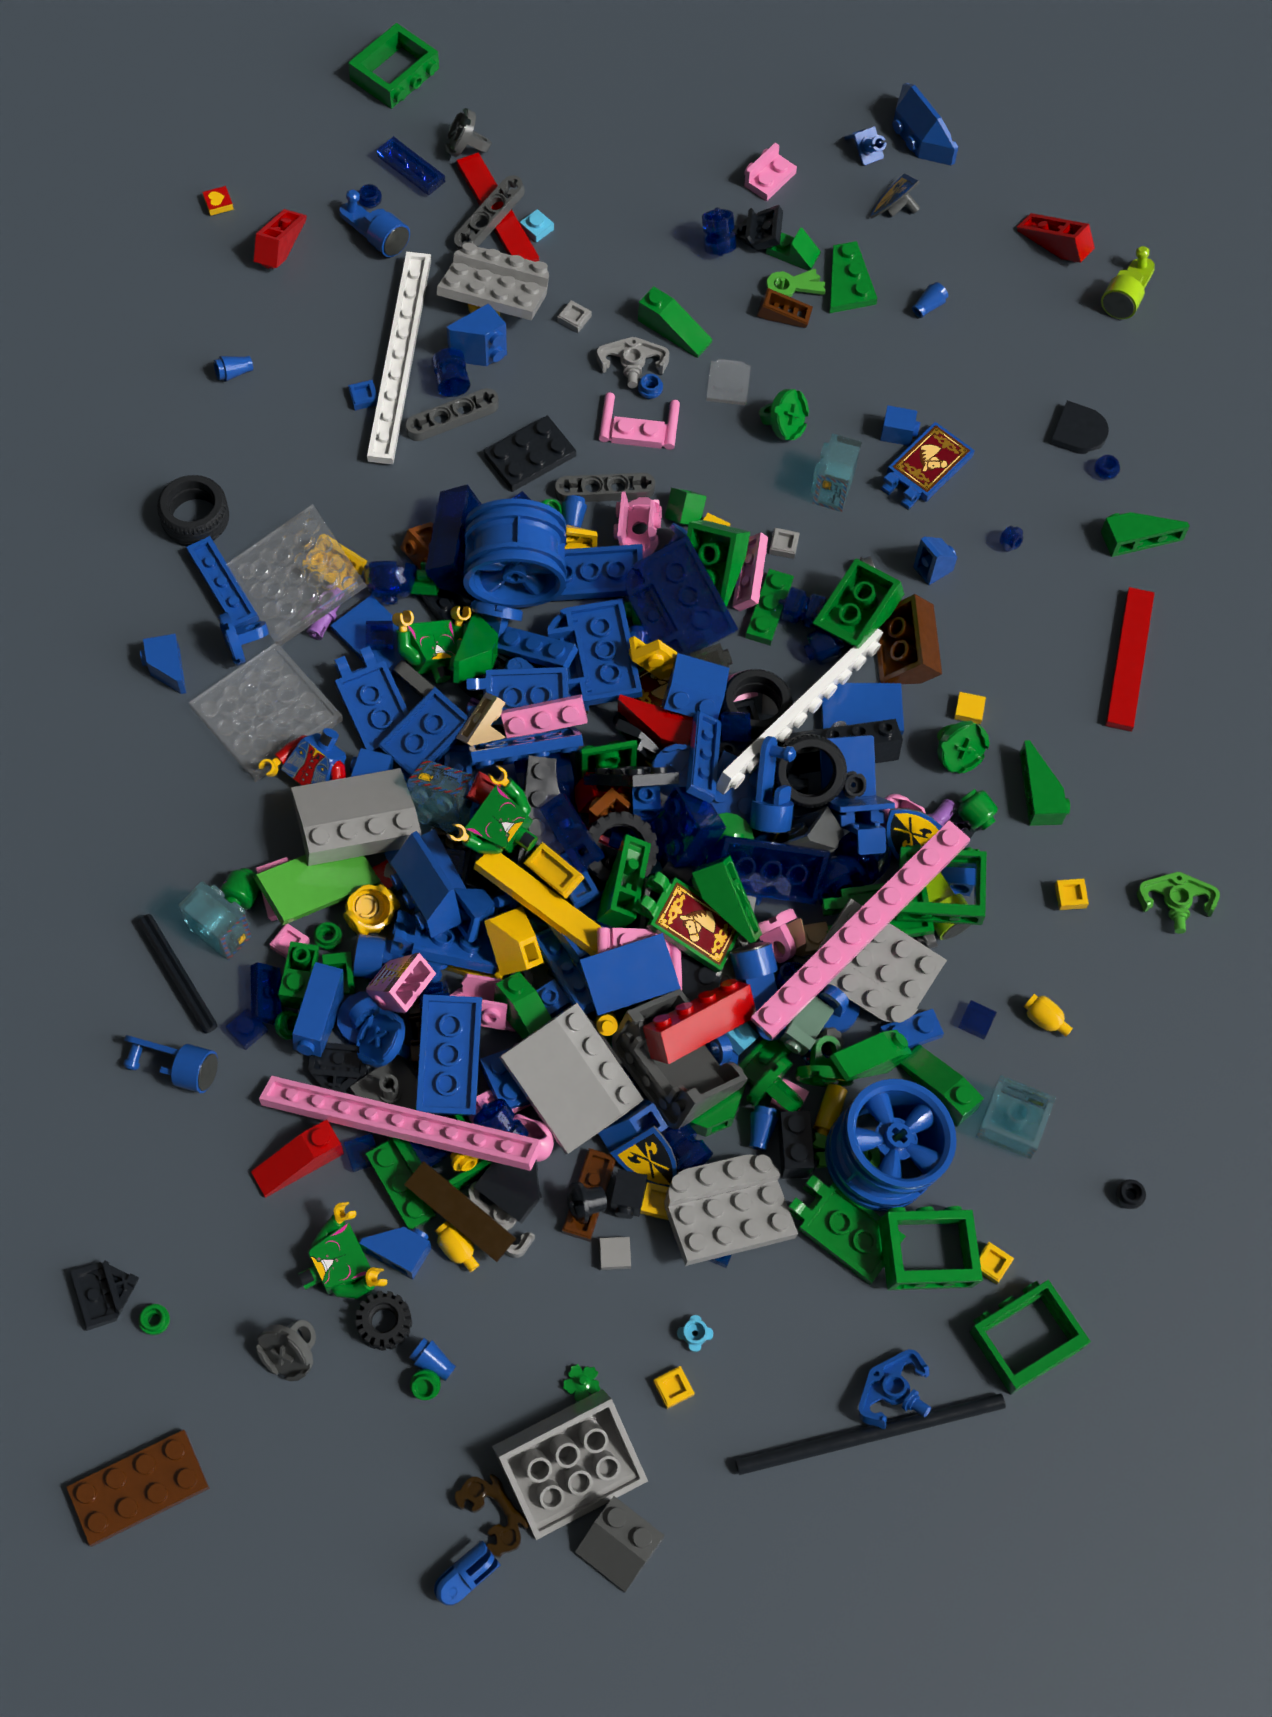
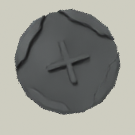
[445,108,492,157]
[256,1320,316,1381]

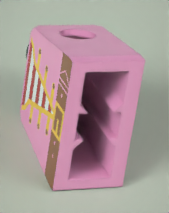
[366,953,436,1013]

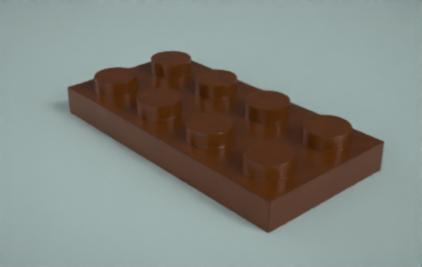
[67,1430,210,1547]

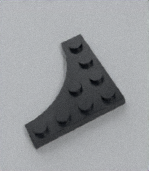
[516,756,618,876]

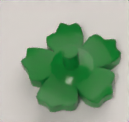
[563,1364,601,1402]

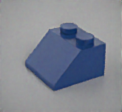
[447,303,507,366]
[662,652,730,720]

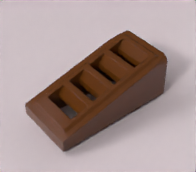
[757,288,813,328]

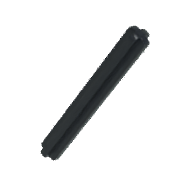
[138,914,217,1034]

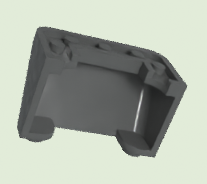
[612,989,748,1129]

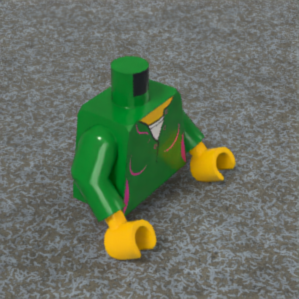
[392,606,471,684]
[447,766,538,854]
[298,1202,387,1299]

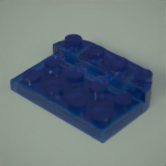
[625,536,739,656]

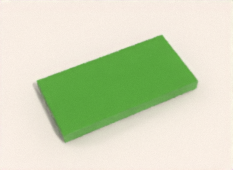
[254,855,380,926]

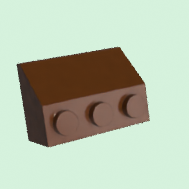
[877,594,942,684]

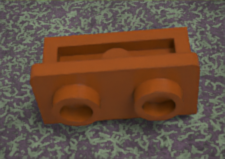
[589,788,632,835]

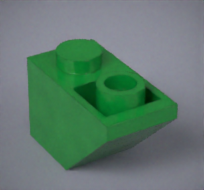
[278,941,319,1009]

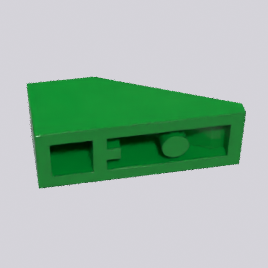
[638,286,712,358]
[1101,512,1190,557]
[1020,740,1070,826]
[596,834,651,928]
[692,855,762,943]
[494,972,552,1039]
[830,1030,912,1081]
[899,1044,984,1127]

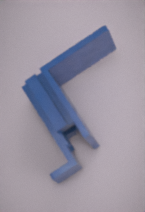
[820,735,895,855]

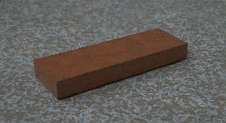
[562,1148,616,1242]

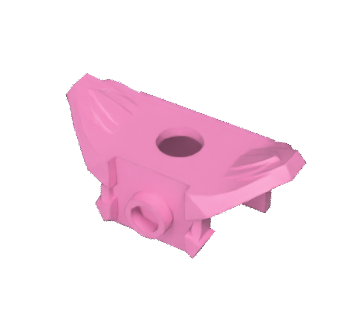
[614,492,662,565]
[449,973,515,1032]

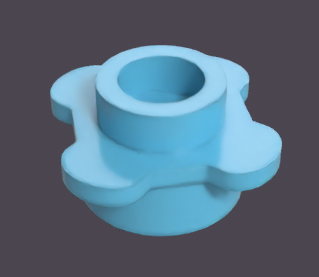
[677,1315,713,1352]

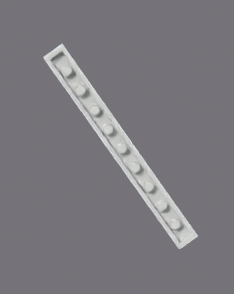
[367,252,431,464]
[716,629,883,795]

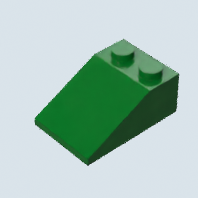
[676,520,750,613]
[813,558,904,649]
[575,740,637,781]

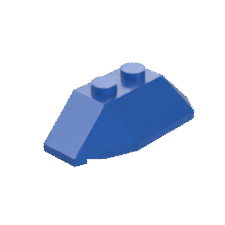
[893,83,959,166]

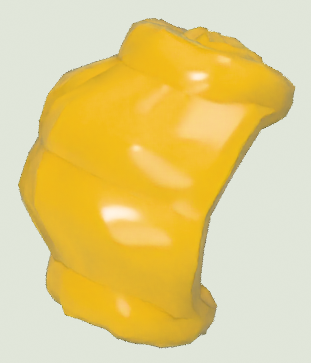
[343,884,400,936]

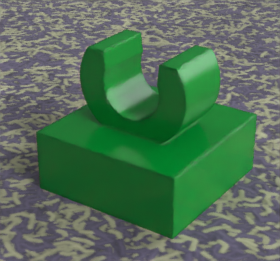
[410,562,443,595]

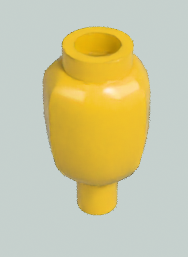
[1023,994,1073,1037]
[435,1221,479,1272]

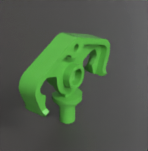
[1137,872,1220,934]

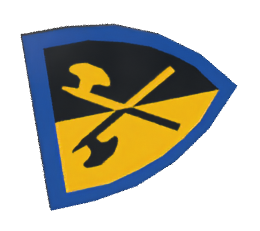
[870,174,920,219]
[886,808,942,861]
[610,1125,678,1187]

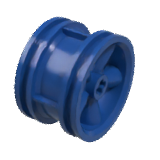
[463,498,566,608]
[825,1079,957,1211]

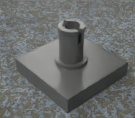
[350,1054,418,1109]

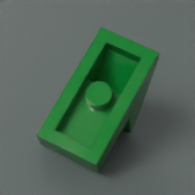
[766,227,821,271]

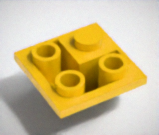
[484,906,544,976]

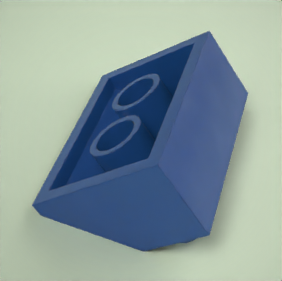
[390,831,462,938]

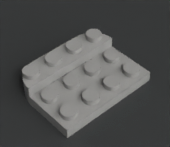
[437,243,549,321]
[817,899,947,1023]
[664,1155,798,1266]

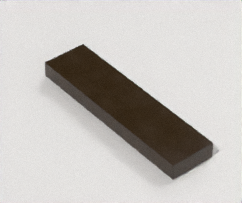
[404,1161,516,1262]

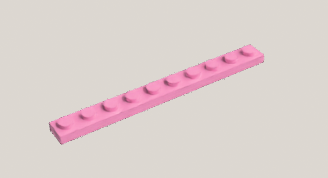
[751,820,970,1040]
[259,1076,542,1171]

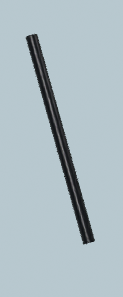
[735,1393,1006,1475]

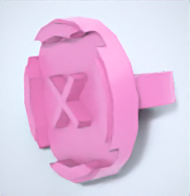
[746,908,797,963]

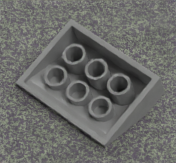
[291,768,421,866]
[499,1003,644,1155]
[492,1389,648,1540]

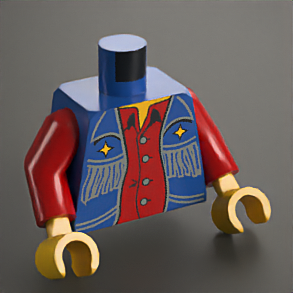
[258,728,346,785]

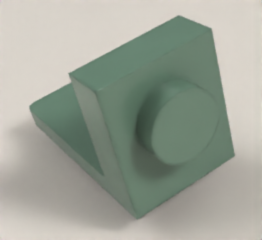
[779,997,834,1057]

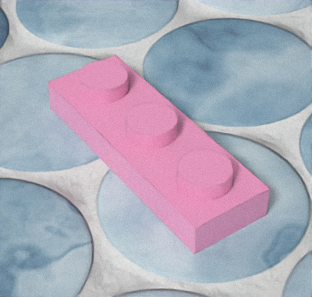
[732,532,768,611]
[501,694,588,738]

